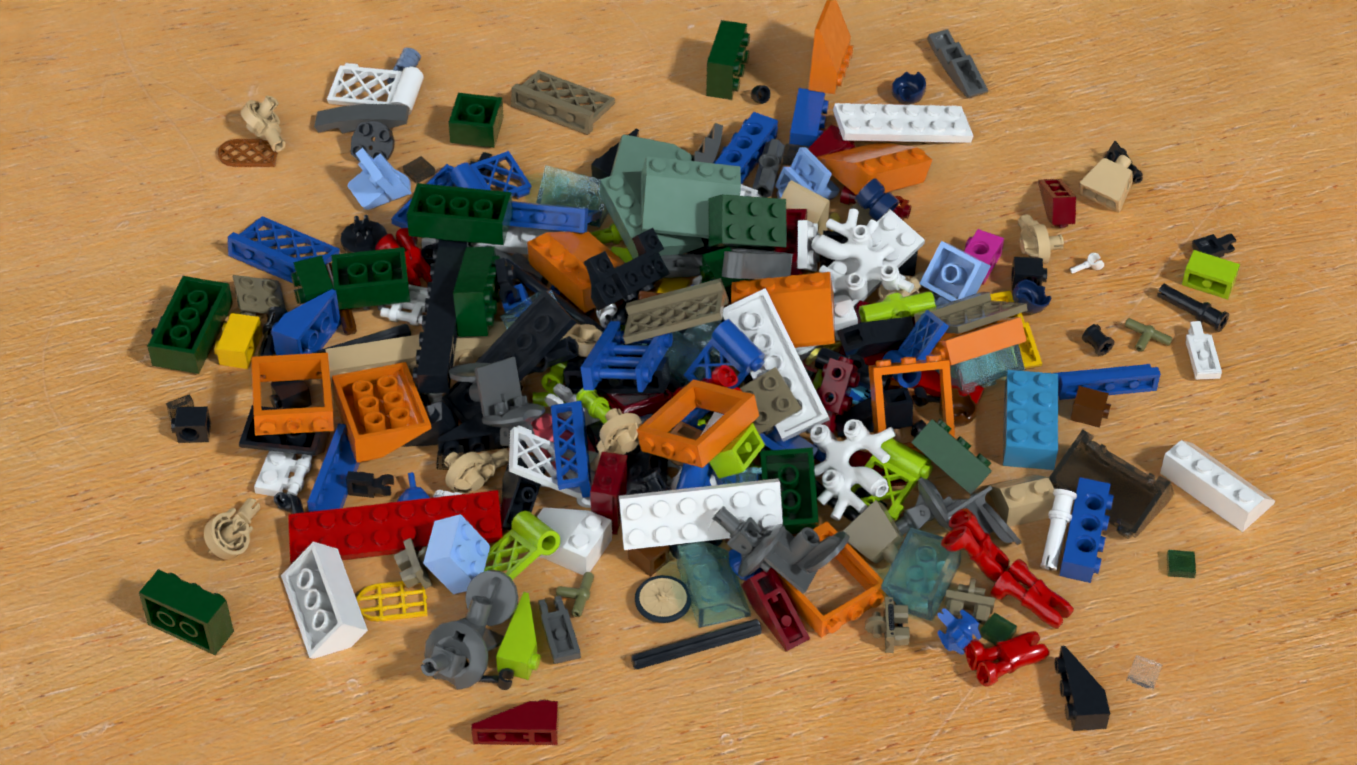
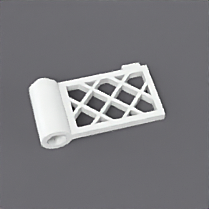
[327,63,424,115]
[509,425,597,508]

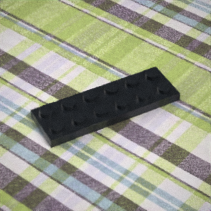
[441,290,577,423]

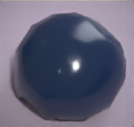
[892,72,926,104]
[1013,279,1052,315]

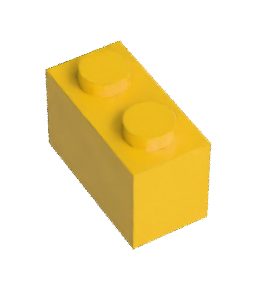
[214,313,263,369]

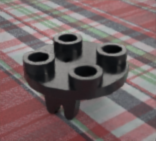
[351,121,395,162]
[340,215,387,253]

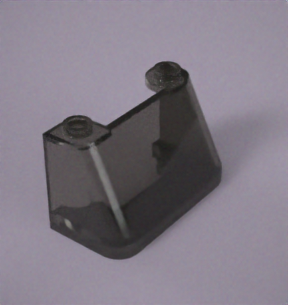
[1049,430,1174,539]

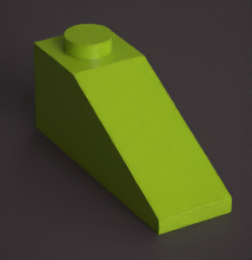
[496,592,541,680]

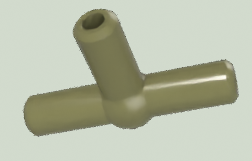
[1125,318,1173,352]
[556,572,594,617]

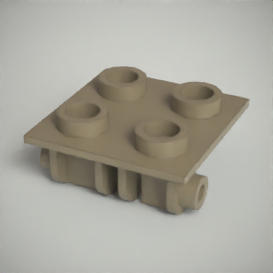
[232,275,286,316]
[740,367,802,435]

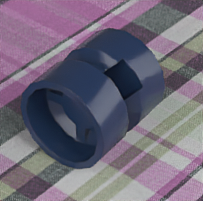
[854,178,900,222]

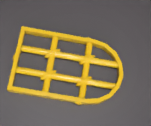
[356,581,428,622]

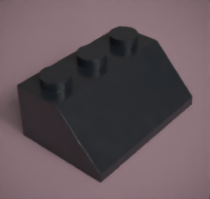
[239,405,330,456]

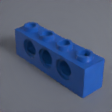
[713,112,778,184]
[1059,477,1114,583]

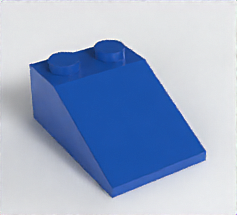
[271,289,341,355]

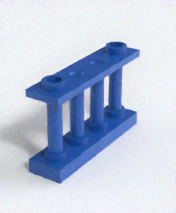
[581,321,673,392]

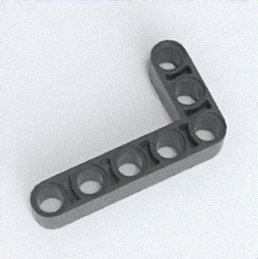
[722,248,792,279]

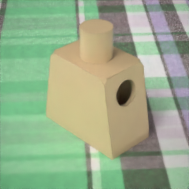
[1080,155,1133,213]

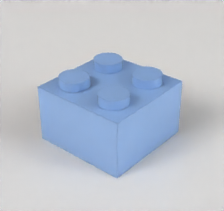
[920,241,991,302]
[423,514,490,594]

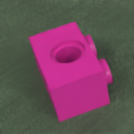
[964,229,1004,285]

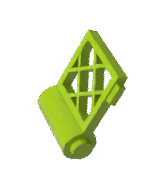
[851,438,933,521]
[484,511,560,580]

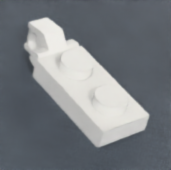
[1186,321,1222,380]

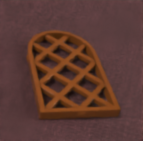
[218,139,278,167]

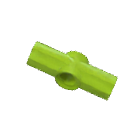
[859,292,936,323]

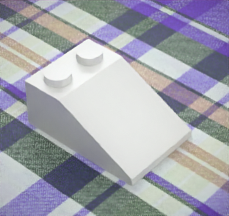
[537,507,612,576]

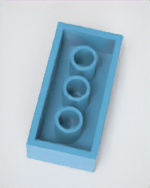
[1003,370,1058,470]

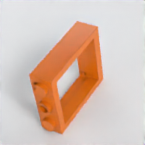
[911,317,1027,365]
[251,353,334,436]
[869,354,955,455]
[637,379,759,468]
[763,521,887,638]

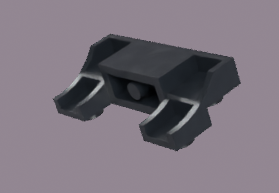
[583,228,670,311]

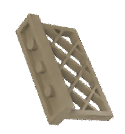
[511,70,615,135]
[623,278,729,344]
[914,292,1027,339]

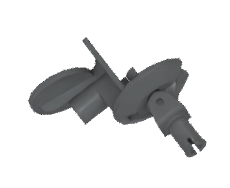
[449,357,545,449]
[895,477,1022,545]
[712,506,850,594]
[421,570,518,690]

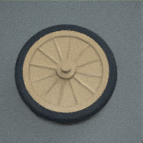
[635,575,692,623]

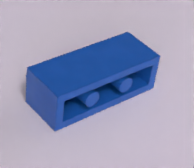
[789,88,829,151]

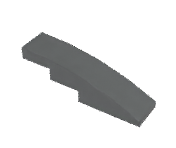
[927,29,988,98]
[314,104,410,134]
[692,123,723,163]

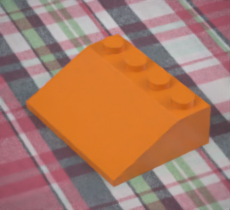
[809,0,854,94]
[816,142,933,195]
[527,231,625,313]
[731,272,835,348]
[332,362,431,463]

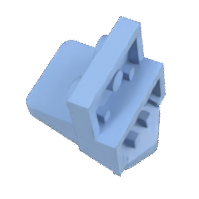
[775,147,840,200]
[348,148,411,210]

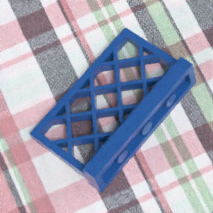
[509,201,601,233]
[228,216,340,283]

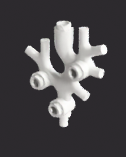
[811,209,914,299]
[807,419,896,521]

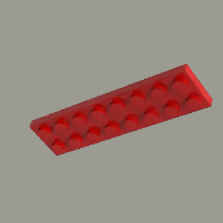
[288,490,503,564]

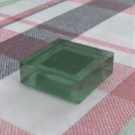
[1167,550,1196,578]
[979,612,1017,645]

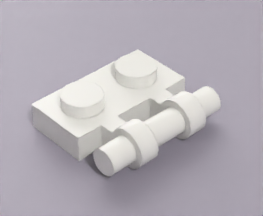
[797,220,820,272]
[380,285,430,326]
[254,451,312,496]

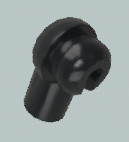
[274,492,304,514]

